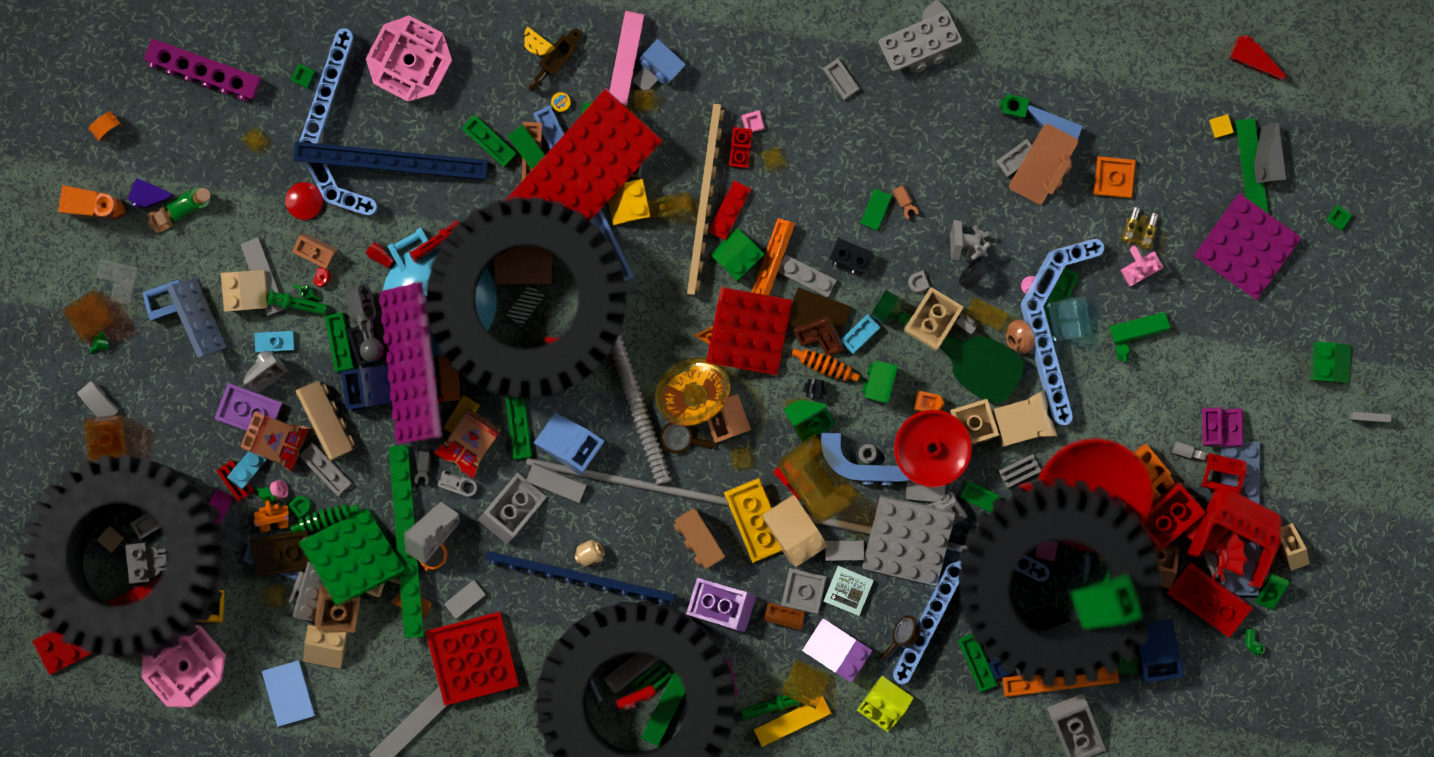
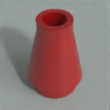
[365,241,394,268]

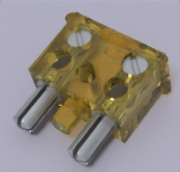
[1119,207,1158,251]

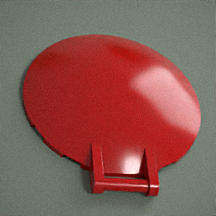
[1018,438,1153,552]

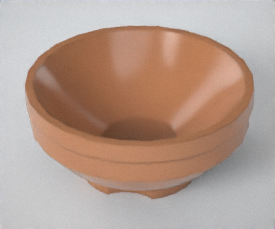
[1006,319,1035,354]

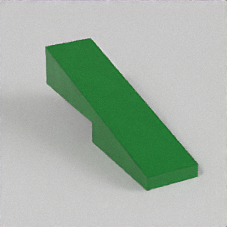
[641,671,685,747]

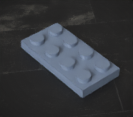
[167,278,227,358]

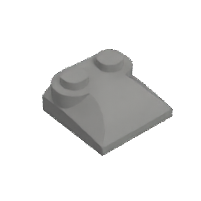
[244,351,289,393]

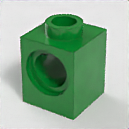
[999,94,1029,119]

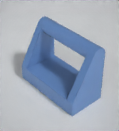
[142,280,180,321]

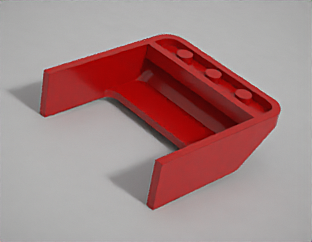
[1187,488,1282,588]

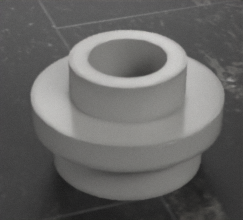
[858,444,878,463]

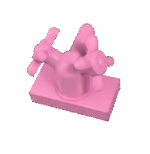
[1120,246,1163,287]

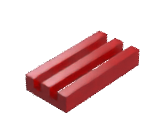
[216,460,254,502]

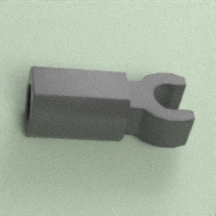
[414,451,432,485]

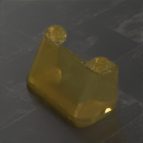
[779,433,858,522]

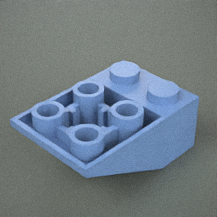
[533,412,604,476]

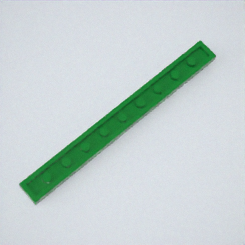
[389,445,424,639]

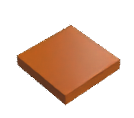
[1093,156,1136,198]

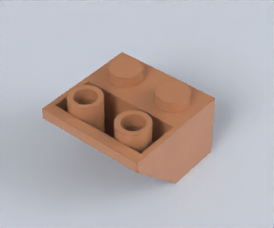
[707,394,751,443]

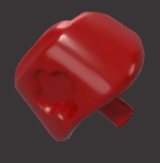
[313,267,331,287]

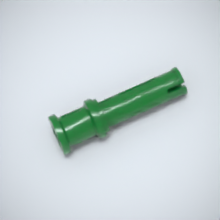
[267,289,327,315]
[741,690,800,721]

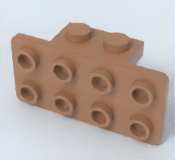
[1009,123,1078,204]

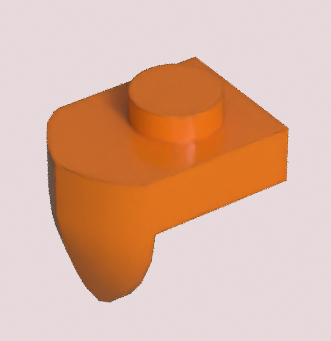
[914,391,944,412]

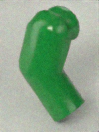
[1245,629,1265,656]

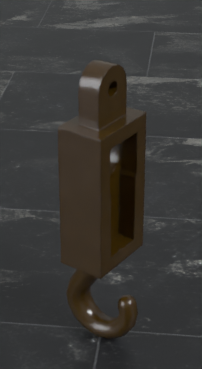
[528,29,581,92]

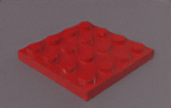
[706,287,792,375]
[425,612,519,706]

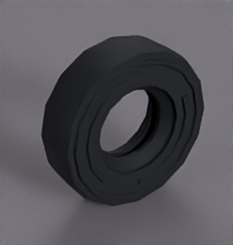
[959,258,989,289]

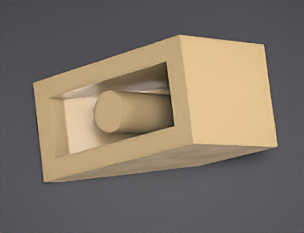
[1280,523,1309,571]

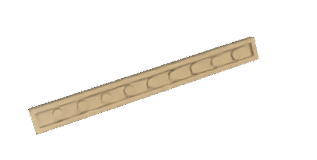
[687,104,724,296]

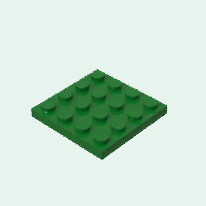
[299,508,405,607]

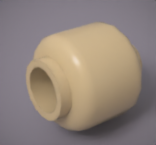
[575,540,605,568]

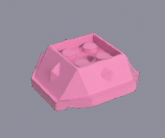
[366,15,452,102]
[142,625,226,707]

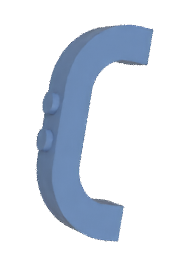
[821,433,936,485]

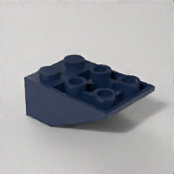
[341,365,392,410]
[1137,619,1183,682]

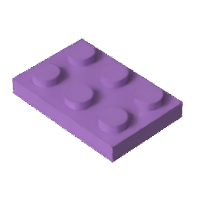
[214,383,283,431]

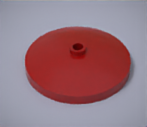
[894,410,972,487]

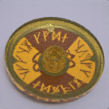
[655,357,730,426]

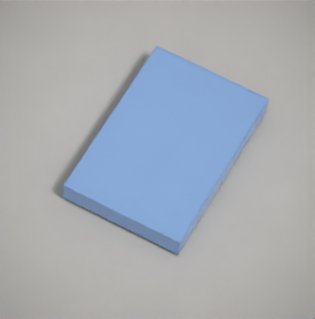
[262,660,315,727]

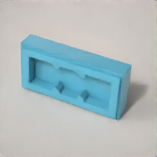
[841,314,881,354]
[255,331,295,352]

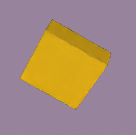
[1209,114,1234,138]

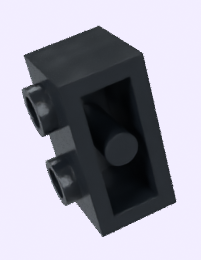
[829,238,874,276]

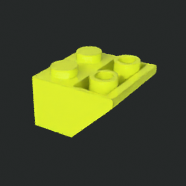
[857,676,913,732]

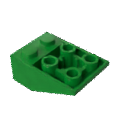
[1071,575,1141,629]

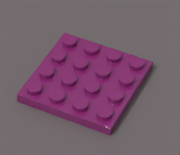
[1193,193,1301,300]

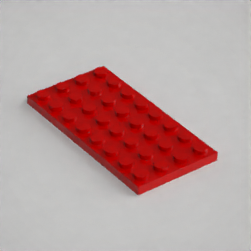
[505,88,663,221]

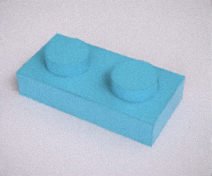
[227,451,267,490]

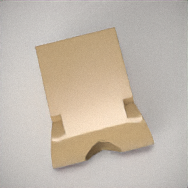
[991,390,1057,447]

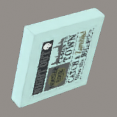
[824,566,874,616]

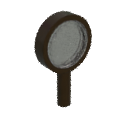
[660,422,714,453]
[880,615,921,662]

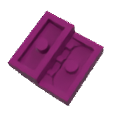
[1202,407,1244,448]

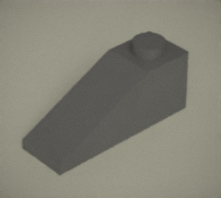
[1254,123,1286,184]

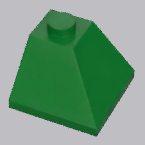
[783,400,836,444]

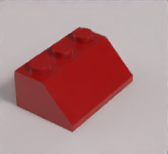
[1143,481,1206,550]

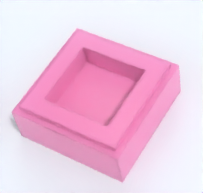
[741,110,765,133]

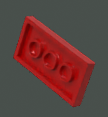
[1167,562,1253,638]

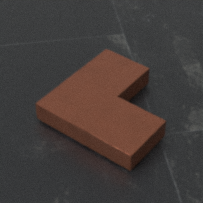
[793,316,845,356]

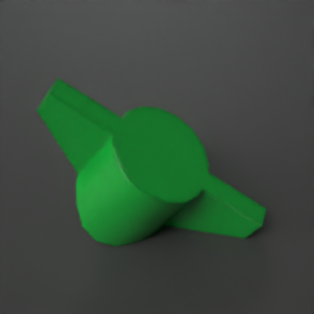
[294,284,321,301]
[89,331,109,354]
[1116,343,1129,364]
[254,487,277,504]

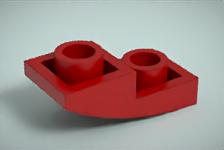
[729,127,752,169]

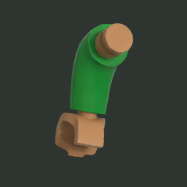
[147,187,210,234]

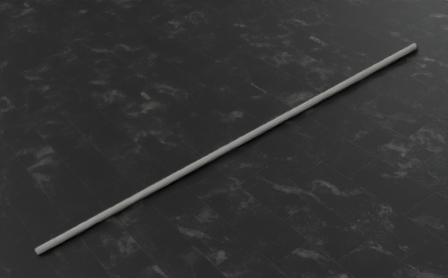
[526,458,967,552]

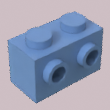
[639,39,686,85]

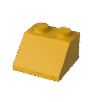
[608,179,650,225]

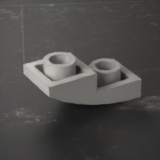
[77,380,118,423]

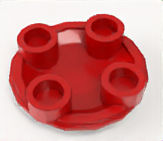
[285,182,323,220]

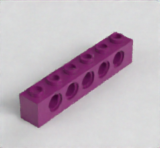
[144,38,262,102]

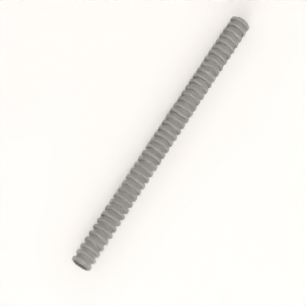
[610,335,672,485]

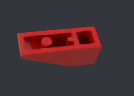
[1228,35,1286,81]

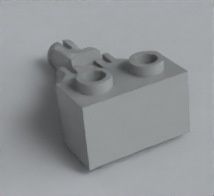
[125,543,168,583]

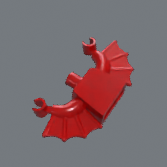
[1183,515,1248,583]

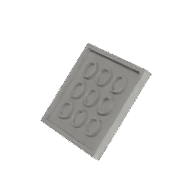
[862,495,955,586]

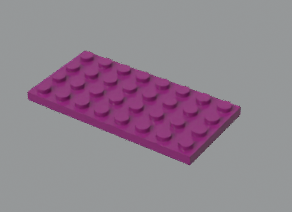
[379,281,441,444]

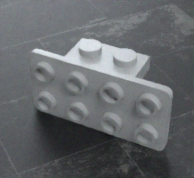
[879,11,962,73]

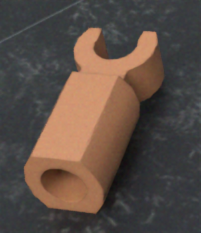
[893,185,919,220]

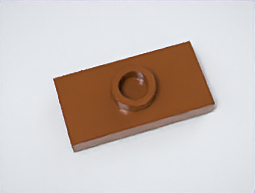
[764,603,805,630]

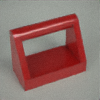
[1201,453,1246,494]

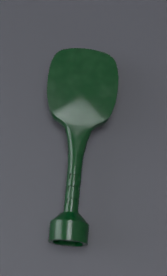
[870,290,1024,403]

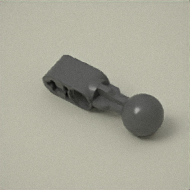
[346,284,384,362]

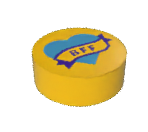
[551,92,571,112]

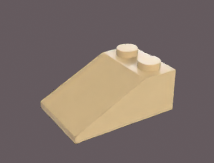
[904,287,964,351]
[761,495,827,567]

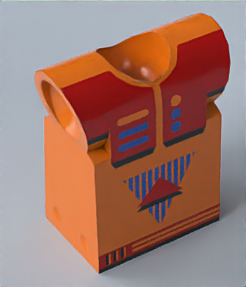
[58,185,125,220]

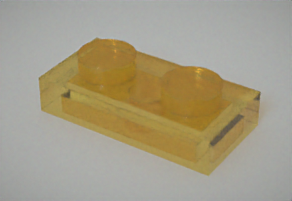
[965,297,1008,331]

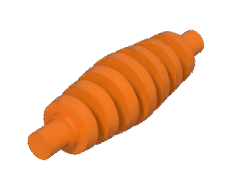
[791,348,860,382]

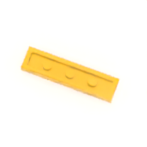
[754,696,831,747]

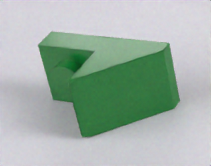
[1255,574,1289,610]

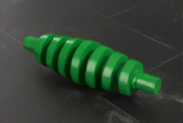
[291,504,360,532]

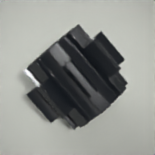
[804,379,827,399]

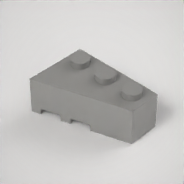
[404,502,460,564]

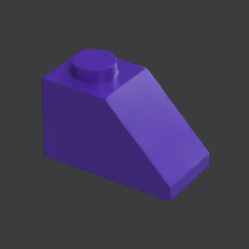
[127,178,174,209]

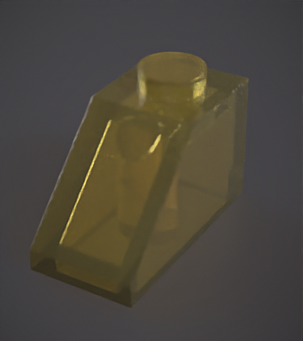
[647,192,693,220]

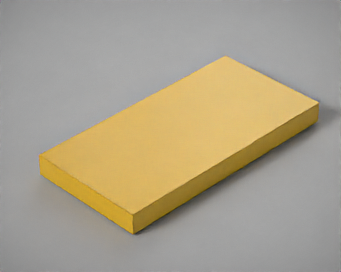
[724,478,782,563]

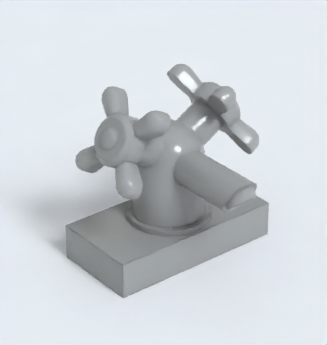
[950,220,990,262]

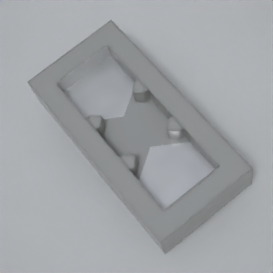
[996,139,1032,177]

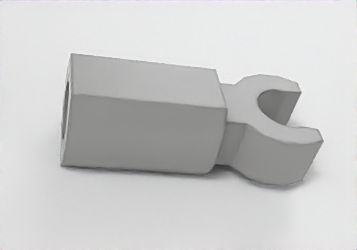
[1172,441,1207,460]

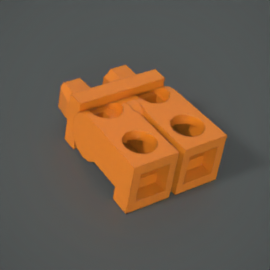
[1134,444,1175,502]

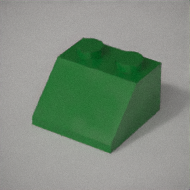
[710,228,764,282]
[1310,342,1351,383]
[861,360,898,404]

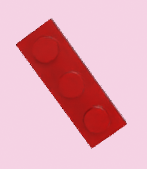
[708,180,751,240]

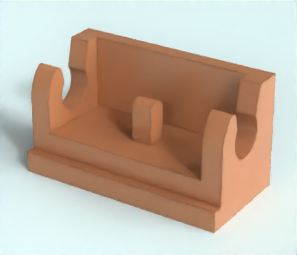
[292,233,338,269]

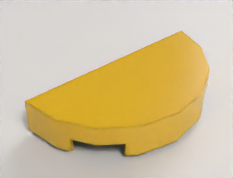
[524,26,555,56]

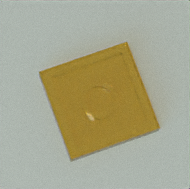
[781,659,830,709]

